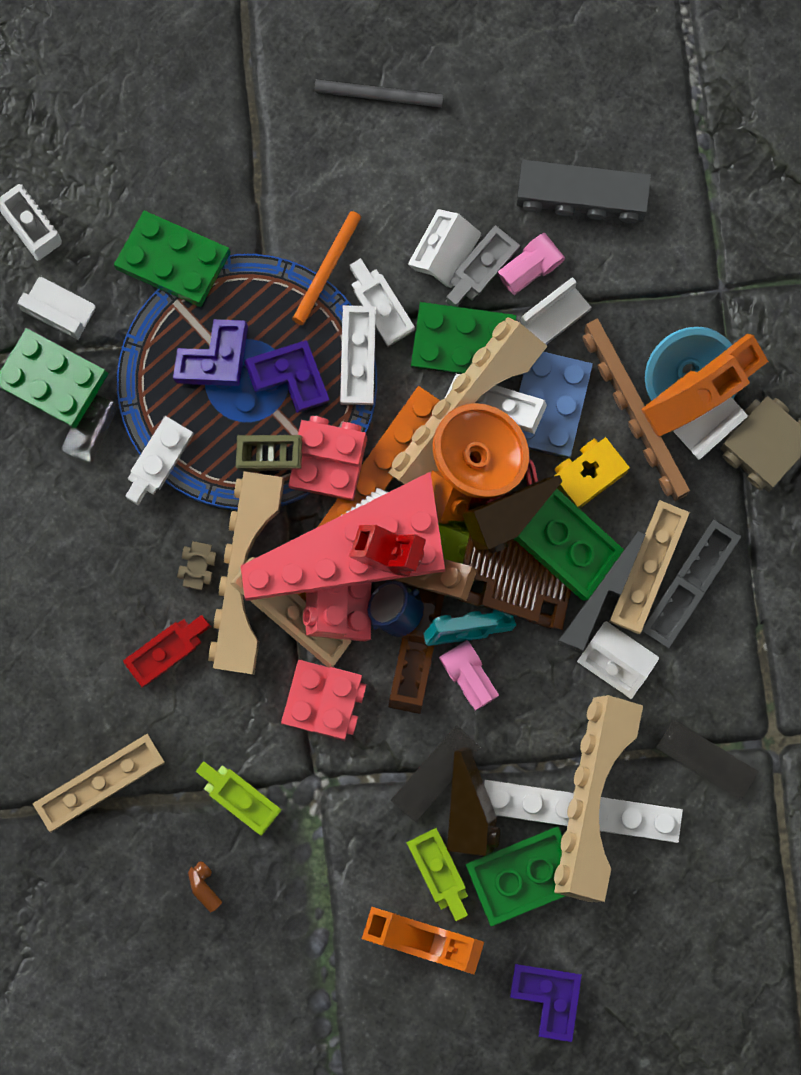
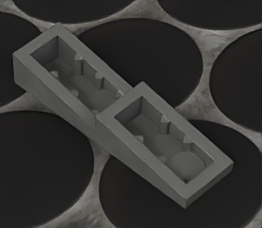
[642,518,741,648]
[557,531,646,654]

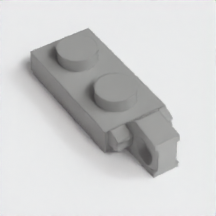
[445,225,520,307]

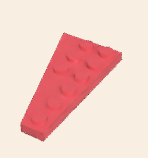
[240,472,445,601]

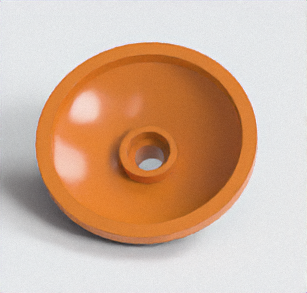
[433,403,529,499]

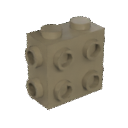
[720,396,801,492]

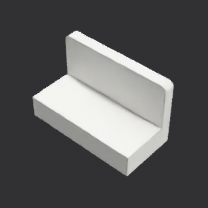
[408,209,481,288]
[17,277,96,340]
[520,277,592,345]
[673,397,748,460]
[577,621,659,699]

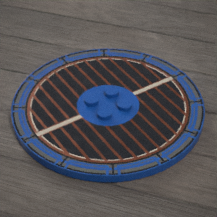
[117,254,377,511]

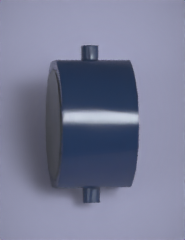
[367,580,424,637]

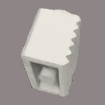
[0,184,62,261]

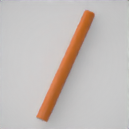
[292,211,361,325]

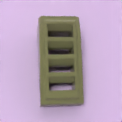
[236,435,303,472]

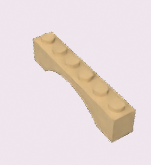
[388,317,547,485]
[208,471,285,675]
[554,695,643,902]

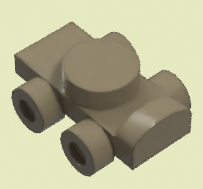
[177,541,217,591]

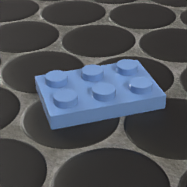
[519,352,593,459]

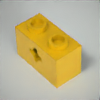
[554,437,630,509]

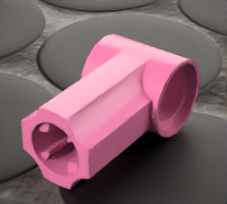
[497,233,565,295]
[439,640,499,711]

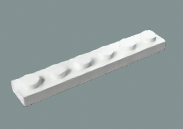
[484,780,683,843]

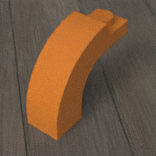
[362,907,484,975]

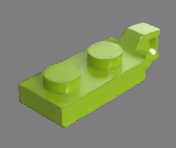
[195,761,282,836]
[406,828,468,922]

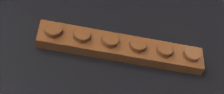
[582,318,690,501]

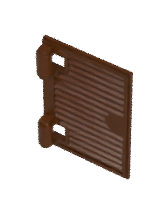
[458,534,571,630]

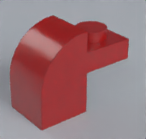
[349,525,426,576]

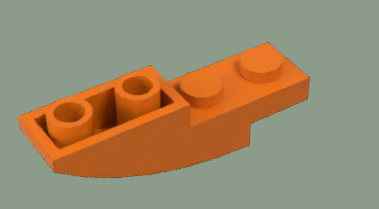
[641,334,769,436]

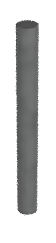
[314,79,443,108]

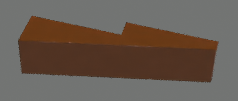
[388,587,444,714]

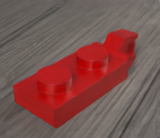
[123,615,211,688]

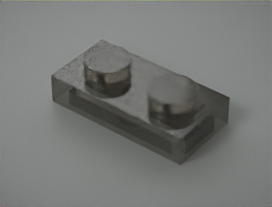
[61,395,119,464]

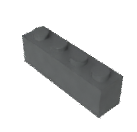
[516,160,651,223]

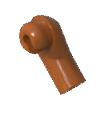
[188,861,222,913]

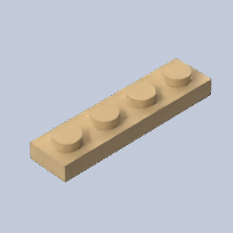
[609,500,690,635]
[230,557,352,668]
[33,734,165,833]

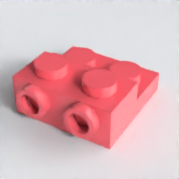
[288,416,368,501]
[303,583,371,642]
[281,659,367,741]

